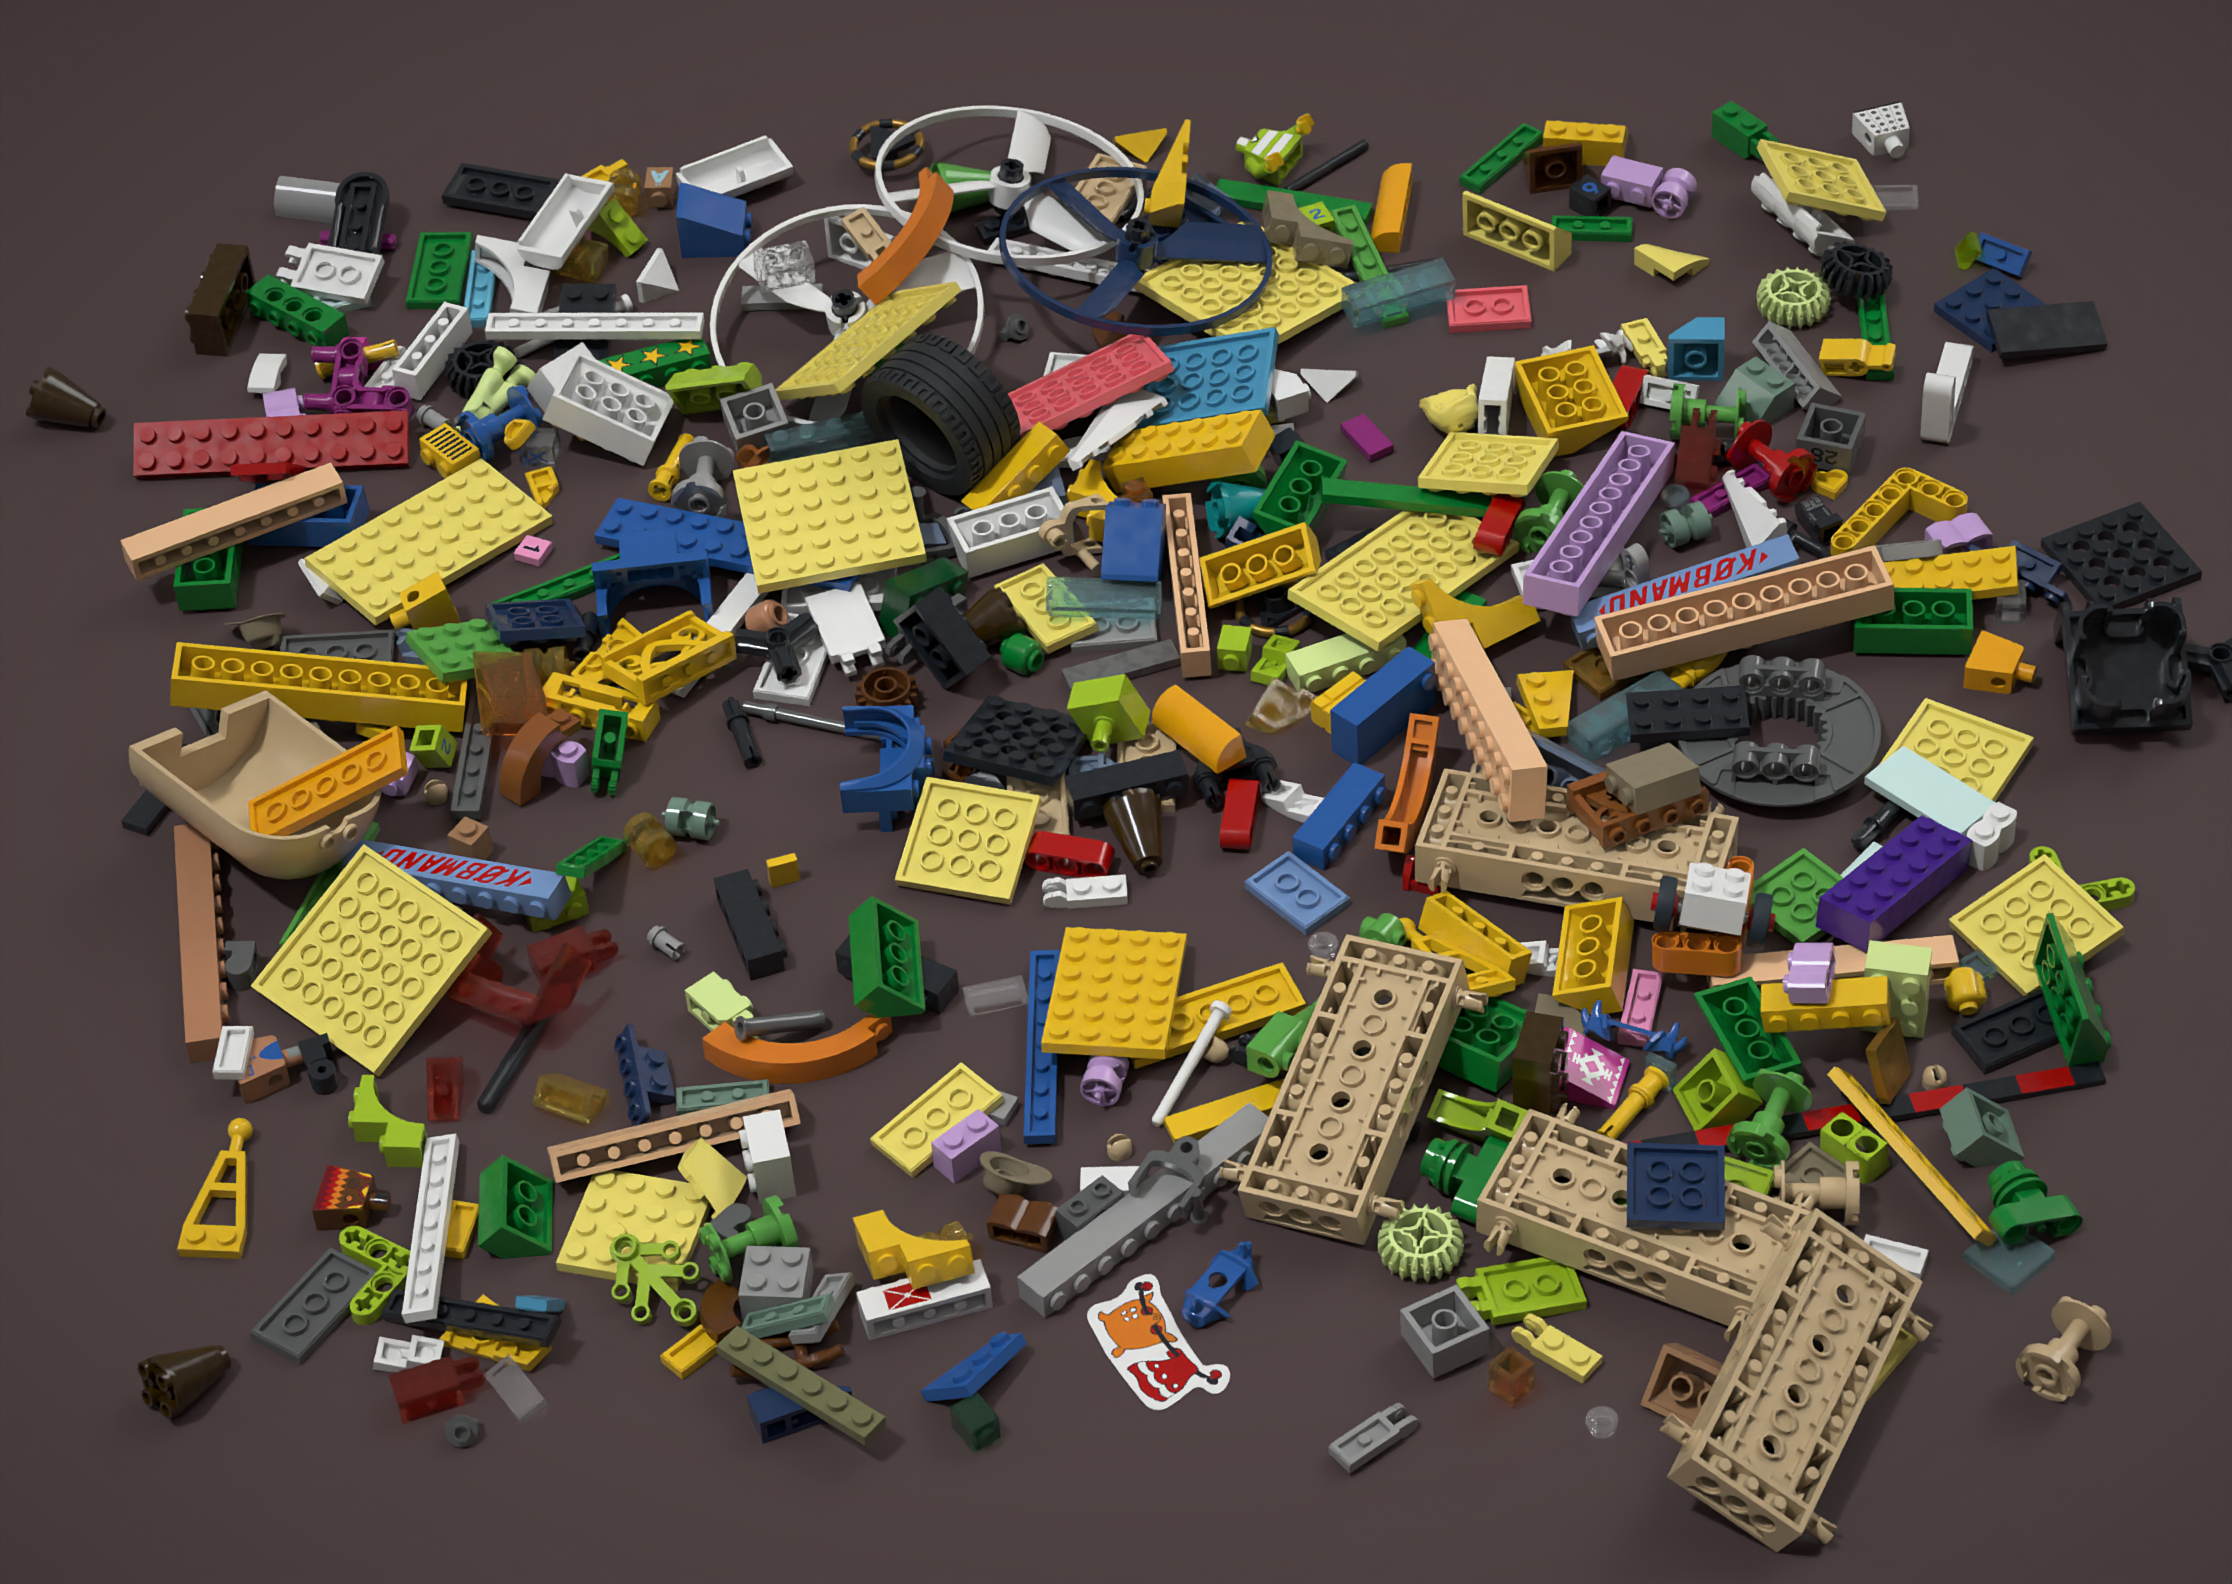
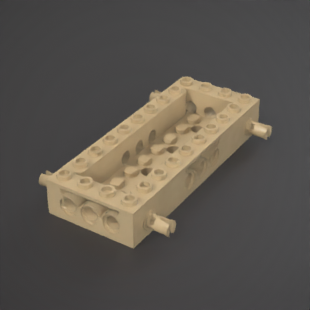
[1415,763,1739,932]
[1219,934,1488,1245]
[1476,1103,1817,1343]
[1660,1208,1933,1552]

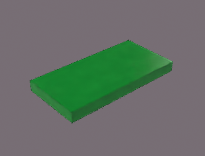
[405,232,474,309]

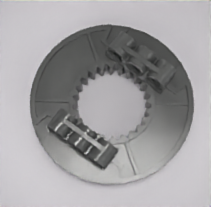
[1677,655,1881,807]

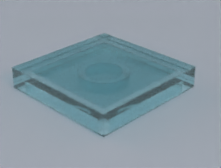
[1963,1228,2056,1295]

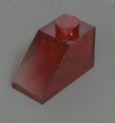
[426,1055,464,1120]

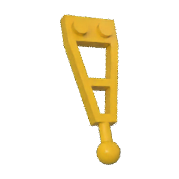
[1399,918,1516,997]
[177,1118,253,1259]

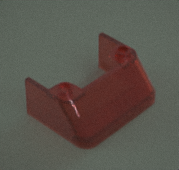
[444,913,592,1025]

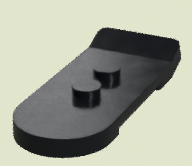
[328,172,390,255]

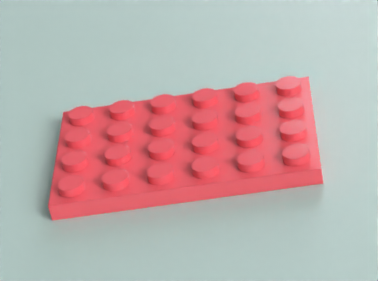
[1008,335,1175,439]

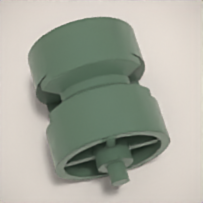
[1658,501,1713,548]
[662,797,720,841]

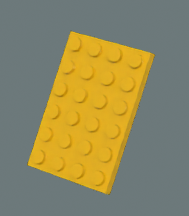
[1041,927,1187,1059]

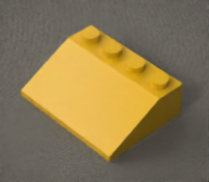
[1514,345,1628,457]

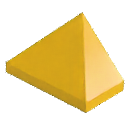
[1112,128,1167,163]

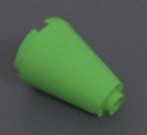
[930,162,991,213]

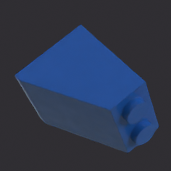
[676,183,753,258]
[1101,498,1166,582]

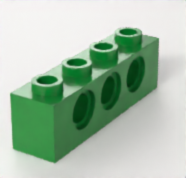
[246,274,349,347]

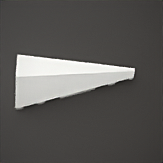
[1722,470,1787,548]

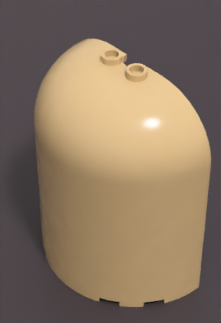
[129,690,382,880]

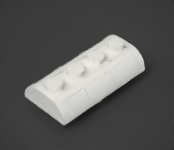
[676,135,794,198]
[517,173,615,270]
[1751,173,1854,256]

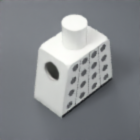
[1852,101,1910,158]

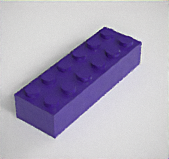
[1815,815,1972,952]

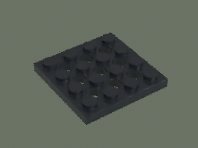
[2041,501,2202,609]
[943,696,1088,787]

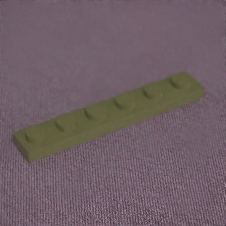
[716,1326,887,1446]

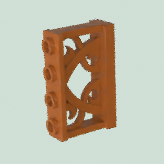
[1566,771,1709,849]

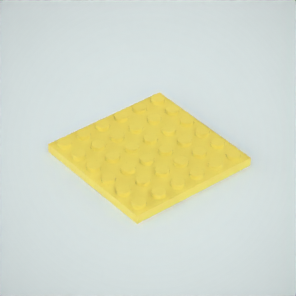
[1134,221,1364,344]
[775,281,962,401]
[733,439,927,594]
[251,844,492,1077]

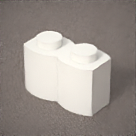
[1966,802,2017,872]

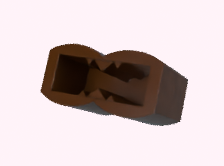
[986,1194,1057,1252]

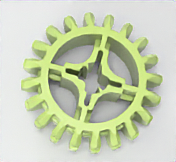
[1757,267,1831,329]
[1378,1204,1464,1283]

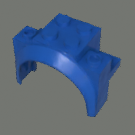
[592,527,714,637]
[840,705,935,832]

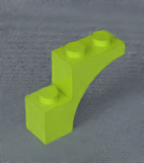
[587,198,648,258]
[348,1075,428,1168]
[1427,1089,1528,1143]

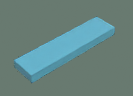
[464,250,497,327]

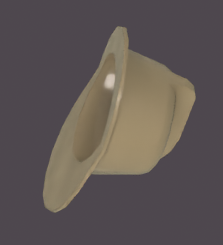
[223,613,287,650]
[979,1151,1052,1196]

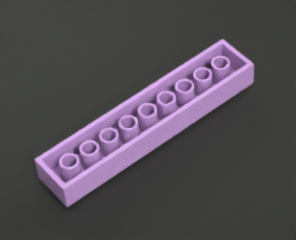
[1523,431,1675,617]

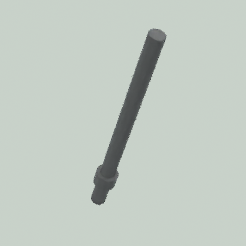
[742,701,881,742]

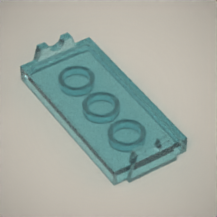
[1046,577,1162,619]

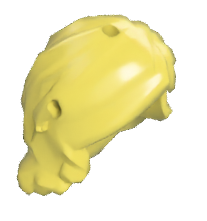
[1419,383,1478,434]

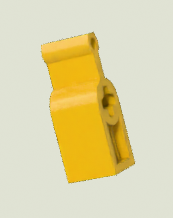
[1819,339,1897,376]

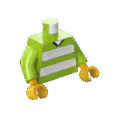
[1236,114,1315,185]

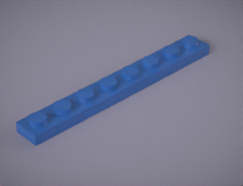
[1023,950,1061,1144]

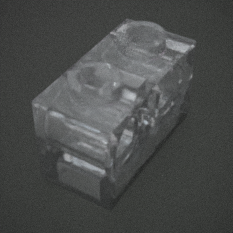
[753,240,815,293]

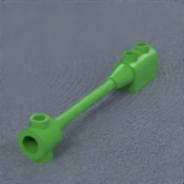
[1246,913,1407,1078]

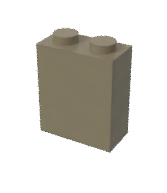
[1604,743,1701,815]

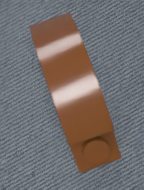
[499,708,581,806]

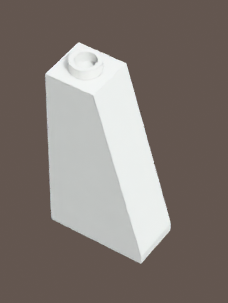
[1478,356,1515,435]

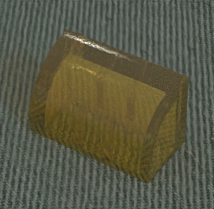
[549,238,608,284]
[532,1072,610,1123]

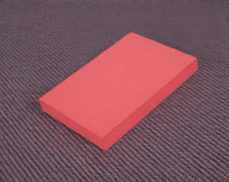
[1446,285,1531,333]

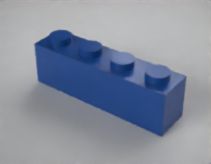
[1292,762,1387,870]

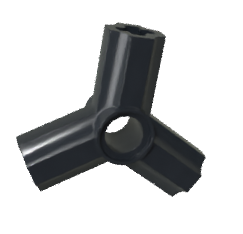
[735,612,819,684]
[2186,637,2232,702]

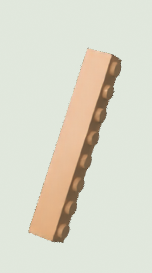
[120,463,347,581]
[1162,493,1212,678]
[1707,935,1959,992]
[547,1089,801,1183]

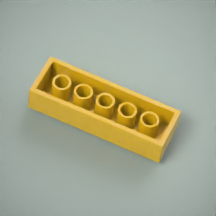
[1101,409,1276,493]

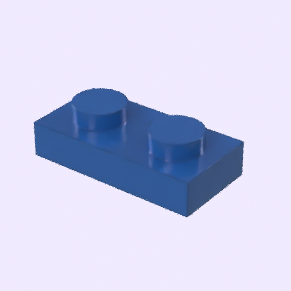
[1971,232,2033,278]

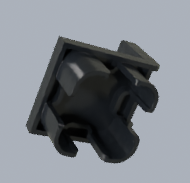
[2053,597,2193,735]

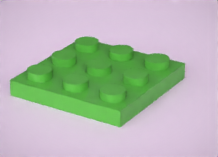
[405,619,522,683]
[1751,848,1843,944]

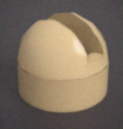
[424,779,448,805]
[1203,1036,1229,1064]
[1922,1065,1947,1091]
[1107,1134,1132,1162]

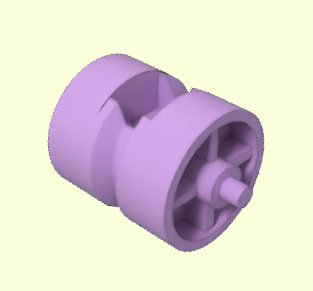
[1651,168,1697,219]
[1080,1055,1129,1106]

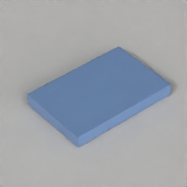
[1244,851,1350,936]

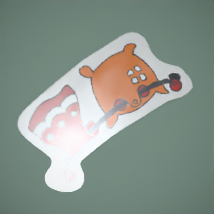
[1087,1274,1230,1410]

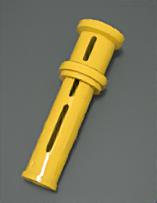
[315,339,399,380]
[648,433,694,501]
[1596,1066,1669,1140]

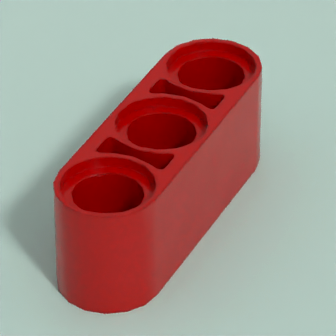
[1612,365,1650,430]
[1473,493,1525,557]
[1220,779,1260,850]
[1024,831,1115,878]

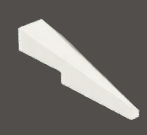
[1067,389,1168,471]

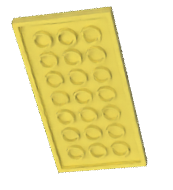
[305,458,553,625]
[1287,510,1520,651]

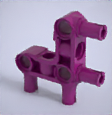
[304,338,414,419]

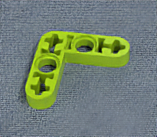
[2028,846,2135,911]
[339,1226,410,1325]

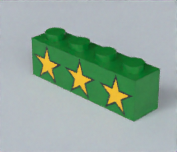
[598,336,712,388]

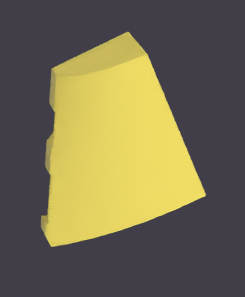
[678,1137,747,1219]

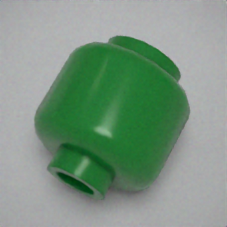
[1000,633,1044,676]

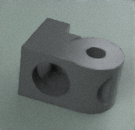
[224,941,260,990]
[710,1203,752,1258]

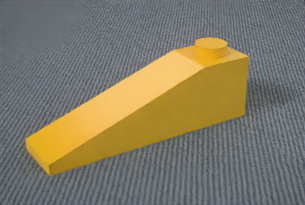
[1144,119,1191,228]

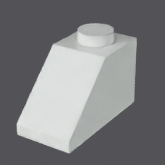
[1269,369,1311,421]

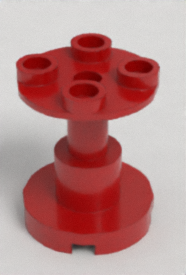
[1726,420,1817,503]

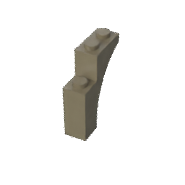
[1261,190,1353,269]

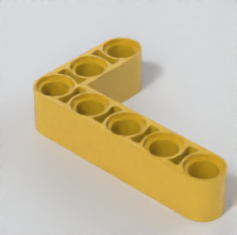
[1830,468,1968,556]

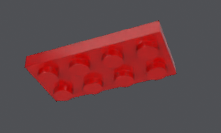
[230,462,306,485]

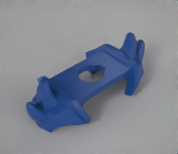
[1581,1000,1687,1060]
[1181,1241,1259,1328]

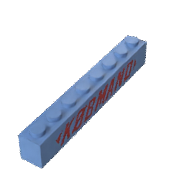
[1570,534,1800,651]
[342,839,572,920]

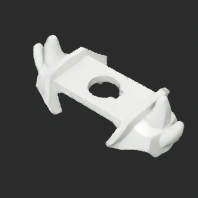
[1541,330,1634,364]

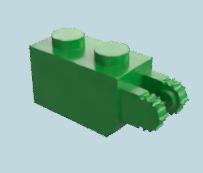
[1711,100,1779,160]
[590,709,628,795]

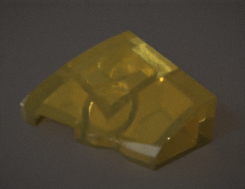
[1245,677,1317,732]

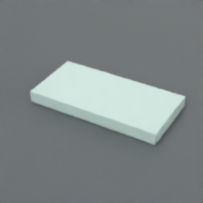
[1864,746,1995,836]

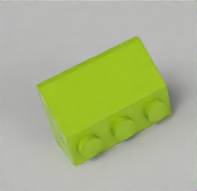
[665,362,762,414]

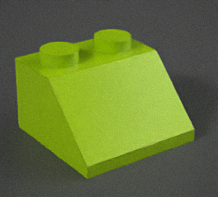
[1672,1048,1763,1131]

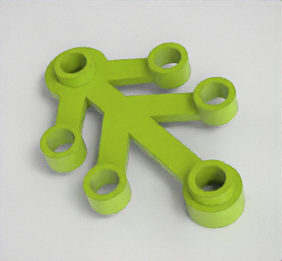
[610,1234,701,1327]

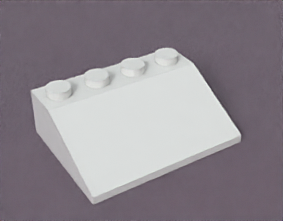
[542,351,674,466]

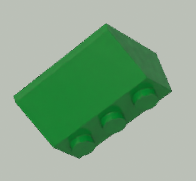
[478,1155,553,1259]

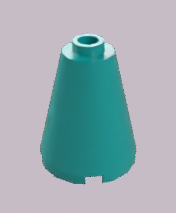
[1205,481,1266,538]

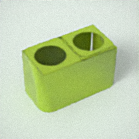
[1820,1112,1890,1184]

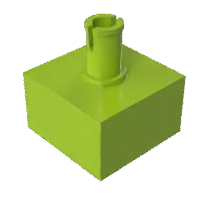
[1067,674,1151,752]

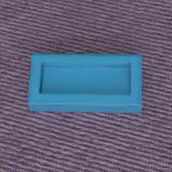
[515,1295,565,1313]

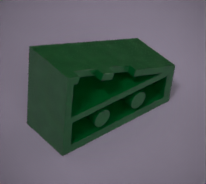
[879,557,969,639]

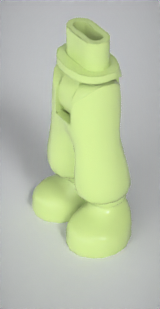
[454,347,536,434]

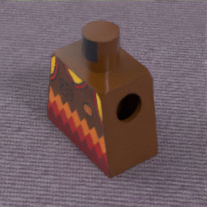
[312,1165,391,1231]

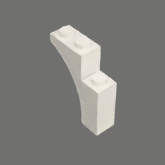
[474,235,550,313]

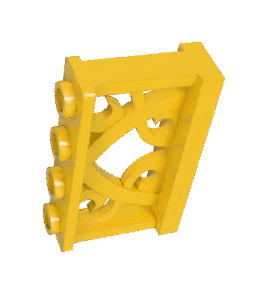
[601,610,737,705]

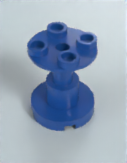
[454,385,544,462]

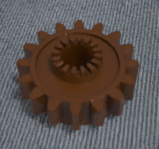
[855,667,919,706]

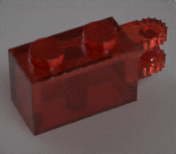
[1675,408,1722,490]
[526,925,619,990]
[388,1356,485,1424]

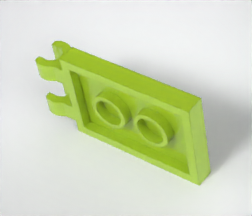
[1456,1257,1587,1325]

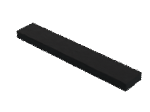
[381,1289,562,1348]

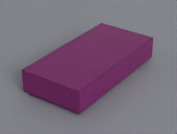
[1340,414,1394,462]

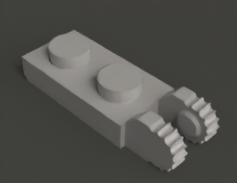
[1328,1403,1419,1473]

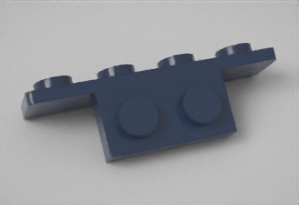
[1968,539,2071,606]
[614,1024,675,1127]

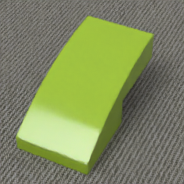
[1250,634,1300,688]

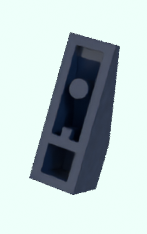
[746,1386,852,1444]

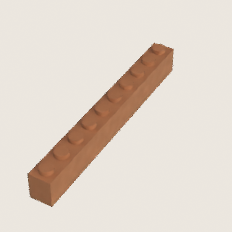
[174,824,230,1063]

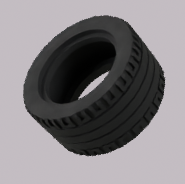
[861,334,1021,496]

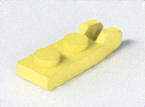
[1511,1313,1603,1384]

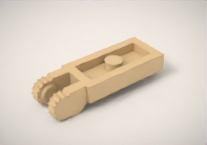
[841,207,891,262]

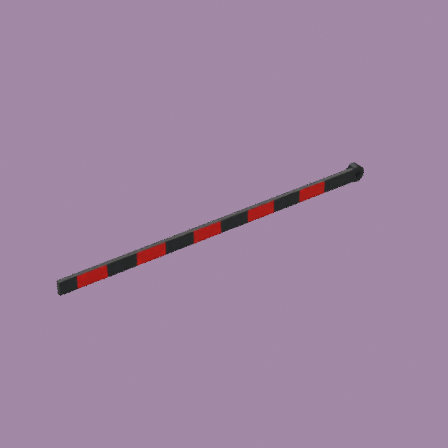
[1554,1061,2106,1180]

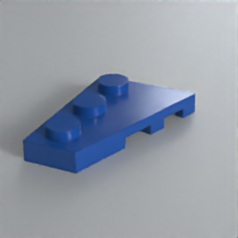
[921,1332,1027,1402]

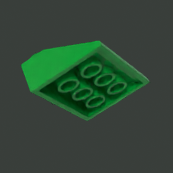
[2032,913,2111,1066]
[1437,997,1527,1093]

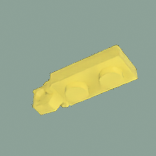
[1621,318,1668,378]

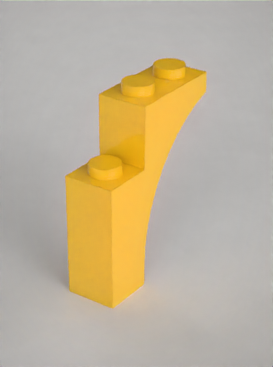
[1066,459,1118,542]
[1410,579,1541,649]
[853,1210,975,1290]

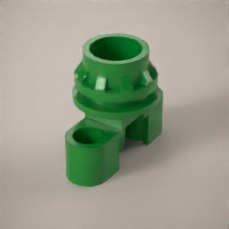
[1420,1135,1509,1224]
[1987,1160,2083,1245]

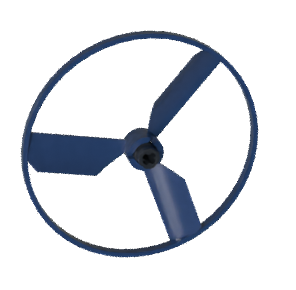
[999,167,1273,336]

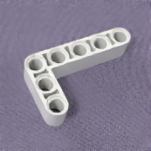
[1920,342,1974,444]

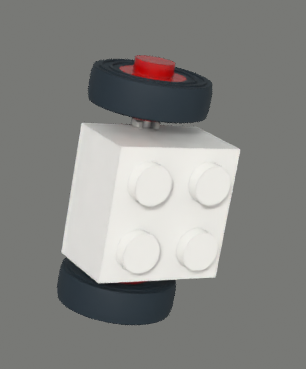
[1650,863,1776,949]

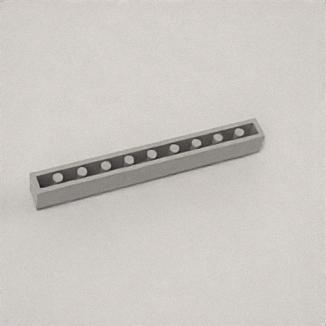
[1017,1102,1268,1318]

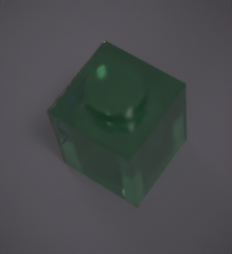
[950,1392,1001,1453]

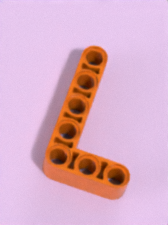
[1652,856,1754,977]

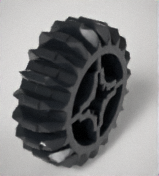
[1819,241,1893,300]
[445,338,518,399]

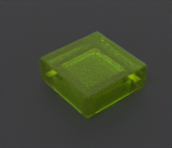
[1954,231,1982,270]

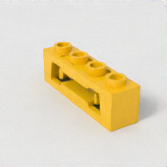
[538,672,661,742]

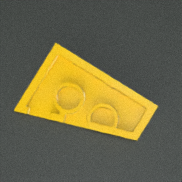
[571,618,642,685]
[1516,670,1574,737]
[439,1294,552,1371]

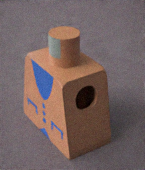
[237,1035,303,1105]

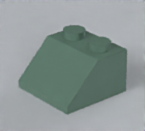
[1715,356,1795,423]
[1939,1088,2025,1168]

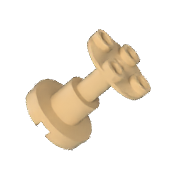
[1773,1160,1860,1225]
[2015,1296,2112,1402]

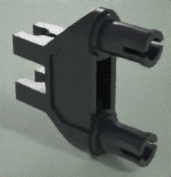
[1193,728,1281,809]

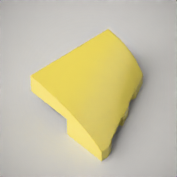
[1634,244,1710,281]

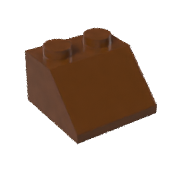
[1523,142,1582,194]

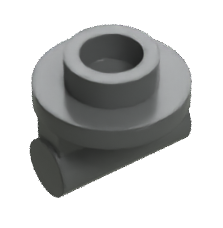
[999,313,1030,341]
[445,1414,479,1447]

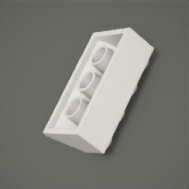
[947,486,1074,578]

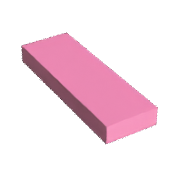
[1617,969,1664,1047]

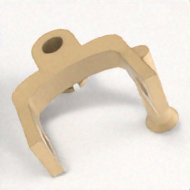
[1038,493,1108,578]

